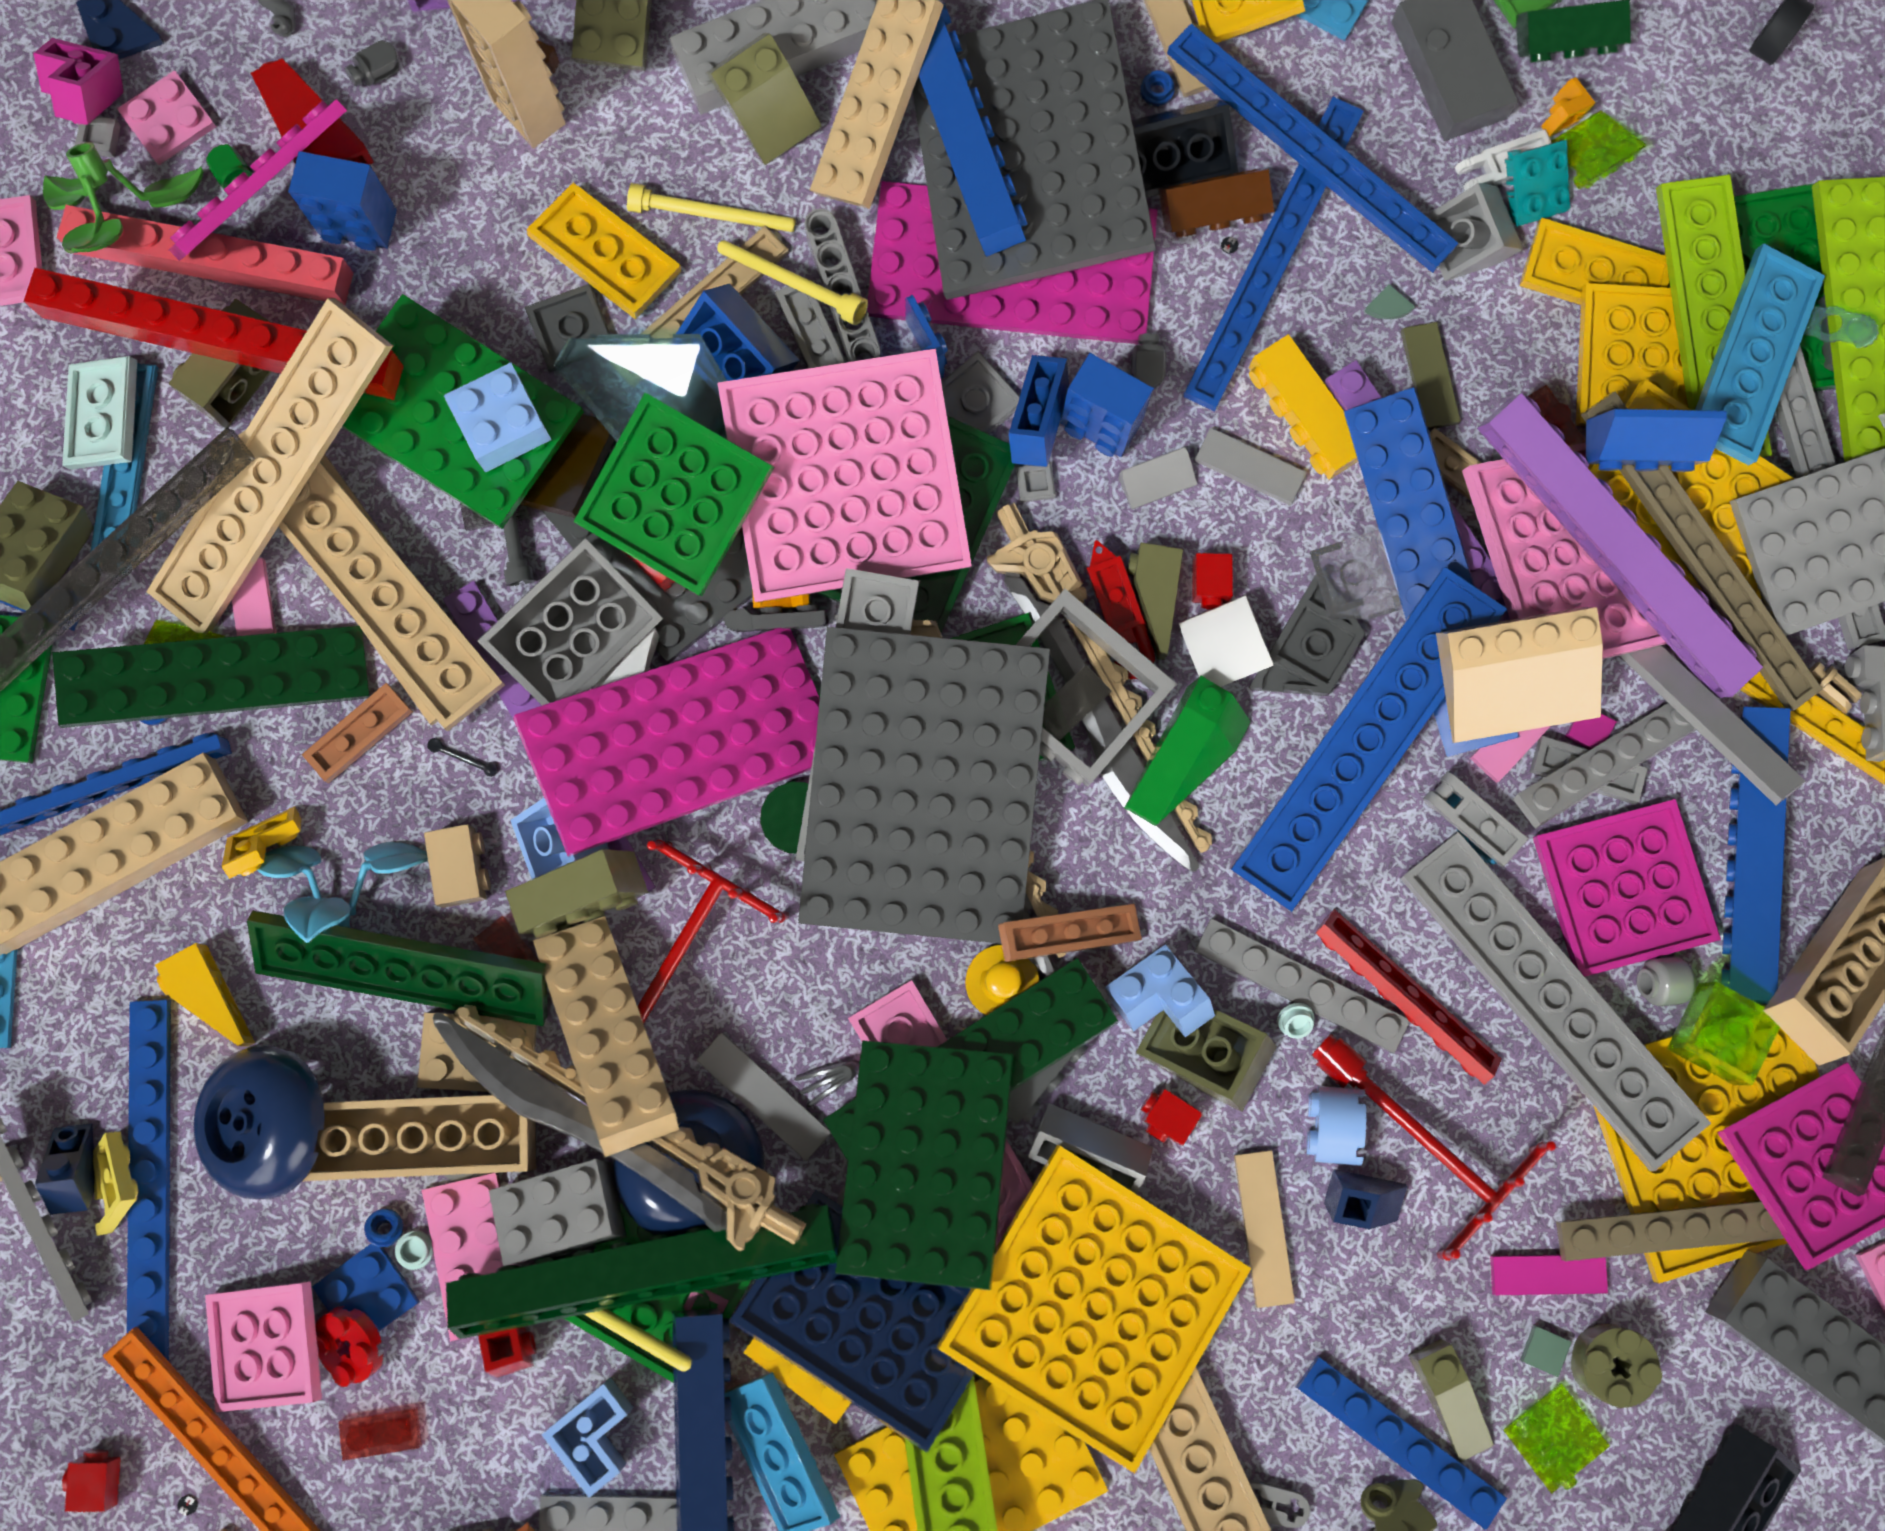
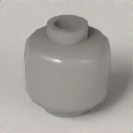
[1637,957,1697,1007]

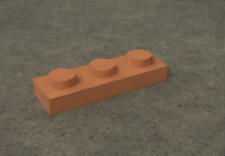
[301,683,413,784]

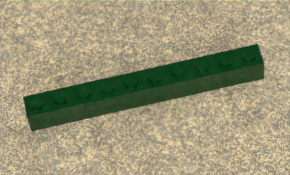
[446,1204,838,1339]

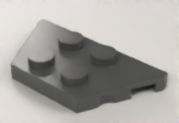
[1249,569,1365,696]

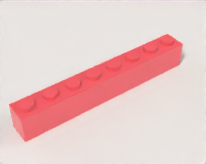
[57,205,353,305]

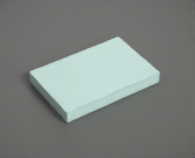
[62,356,137,470]

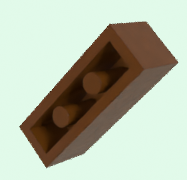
[1158,168,1274,237]

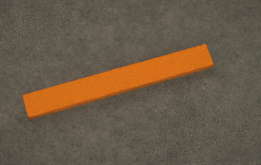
[103,1326,321,1531]

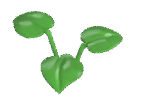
[43,142,203,254]

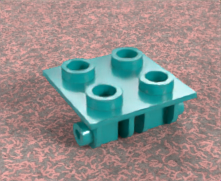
[1504,140,1570,226]

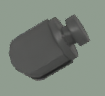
[345,40,399,87]
[1131,333,1166,388]

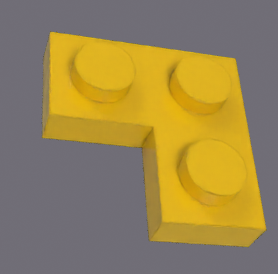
[222,806,302,879]

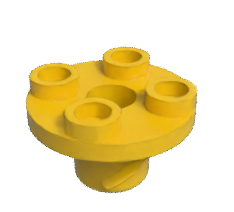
[965,945,1039,1015]

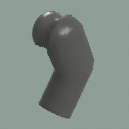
[259,0,296,37]

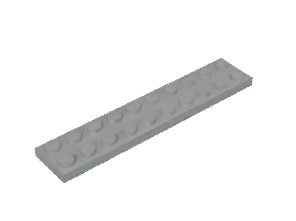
[1400,832,1711,1172]

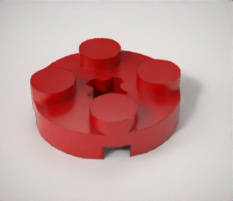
[315,1306,383,1387]

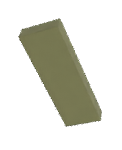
[1401,322,1460,430]

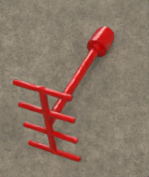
[637,840,789,1024]
[1311,1034,1556,1261]

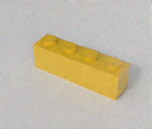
[1249,334,1358,480]

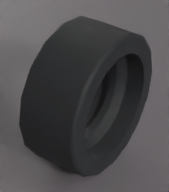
[1749,0,1814,65]

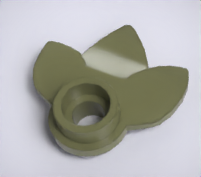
[1360,1479,1437,1531]

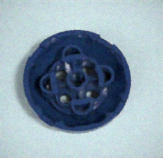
[193,1045,325,1200]
[613,1089,765,1237]

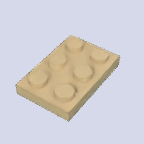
[417,1013,537,1092]

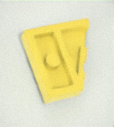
[93,1132,138,1236]

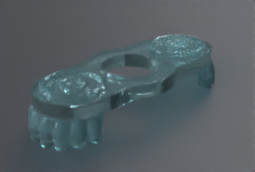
[1803,306,1879,348]

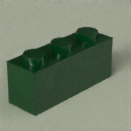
[1516,0,1631,63]

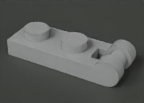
[1423,771,1529,867]

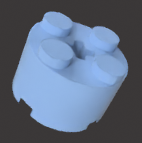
[1306,1086,1366,1166]

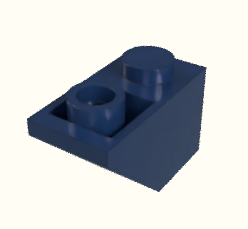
[34,1123,95,1215]
[1324,1169,1407,1230]

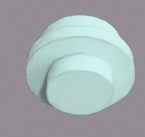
[1277,1003,1315,1039]
[395,1231,434,1270]

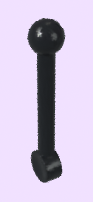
[427,738,498,777]

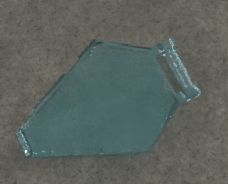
[554,334,727,442]

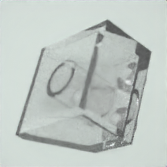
[1310,529,1403,619]

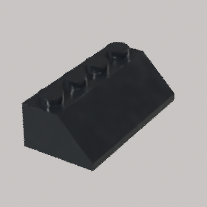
[1132,99,1238,198]
[1670,1424,1801,1531]

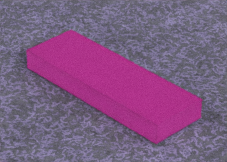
[1490,1255,1608,1295]

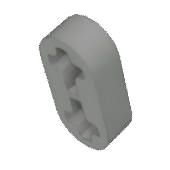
[1249,1481,1310,1528]

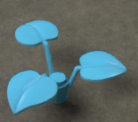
[257,842,428,943]

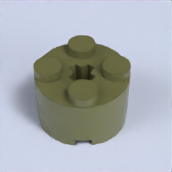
[1571,1324,1662,1408]

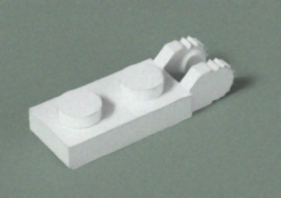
[1455,129,1552,191]

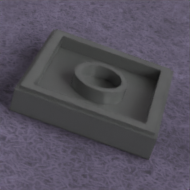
[524,284,616,373]

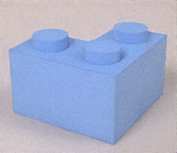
[1105,944,1215,1037]
[542,1377,634,1498]

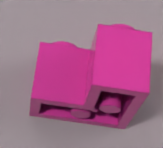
[33,38,124,125]

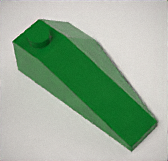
[1124,676,1251,826]

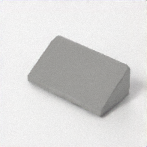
[1118,447,1197,510]

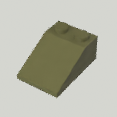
[706,33,822,165]
[1136,1008,1277,1112]

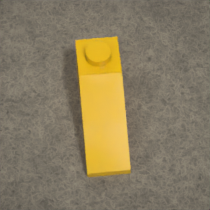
[155,943,255,1047]

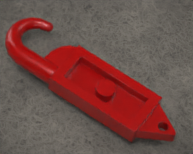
[1086,540,1155,680]

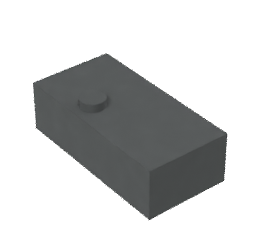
[1391,0,1518,141]

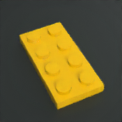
[527,182,681,320]
[1519,218,1669,305]

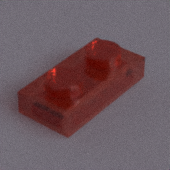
[338,1407,422,1461]

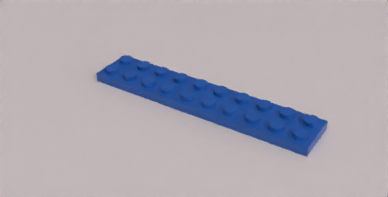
[1344,387,1520,757]
[1230,567,1507,912]

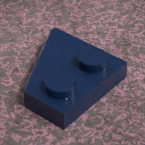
[76,0,164,60]

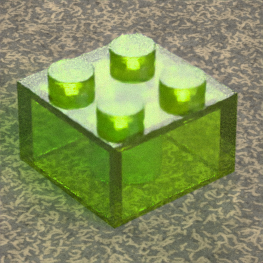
[1667,981,1780,1085]

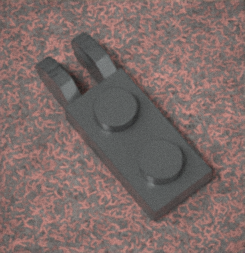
[723,605,827,632]

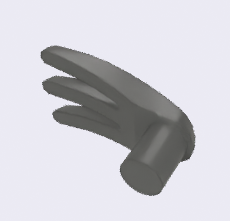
[794,1060,860,1107]

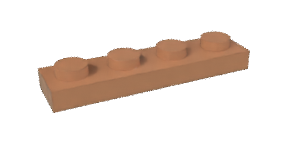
[998,904,1142,962]

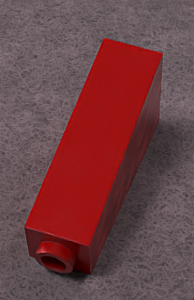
[250,58,375,165]

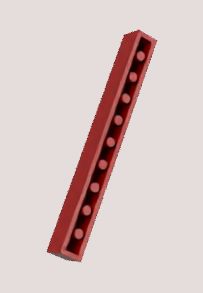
[23,267,404,400]

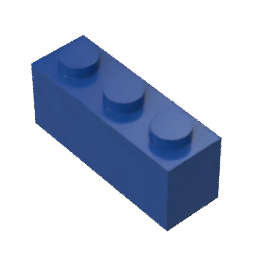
[1009,355,1069,467]

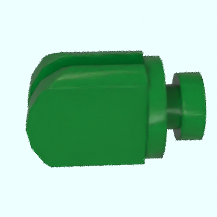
[206,144,252,189]

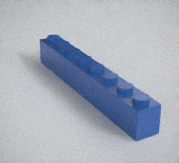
[919,2,1028,257]
[1720,706,1791,1004]

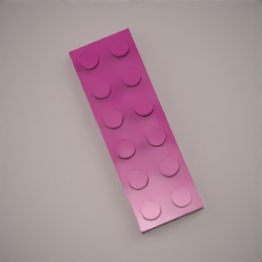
[169,99,347,261]

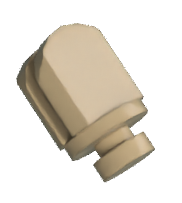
[1809,662,1862,714]

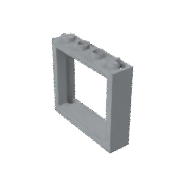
[1016,589,1177,787]

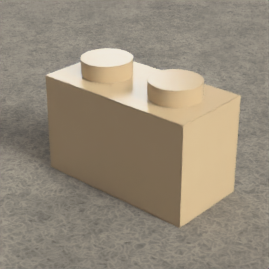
[424,824,491,908]

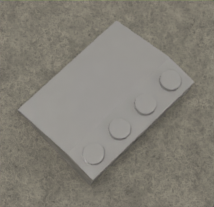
[477,538,663,705]

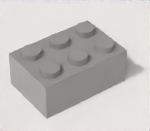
[489,1159,627,1268]

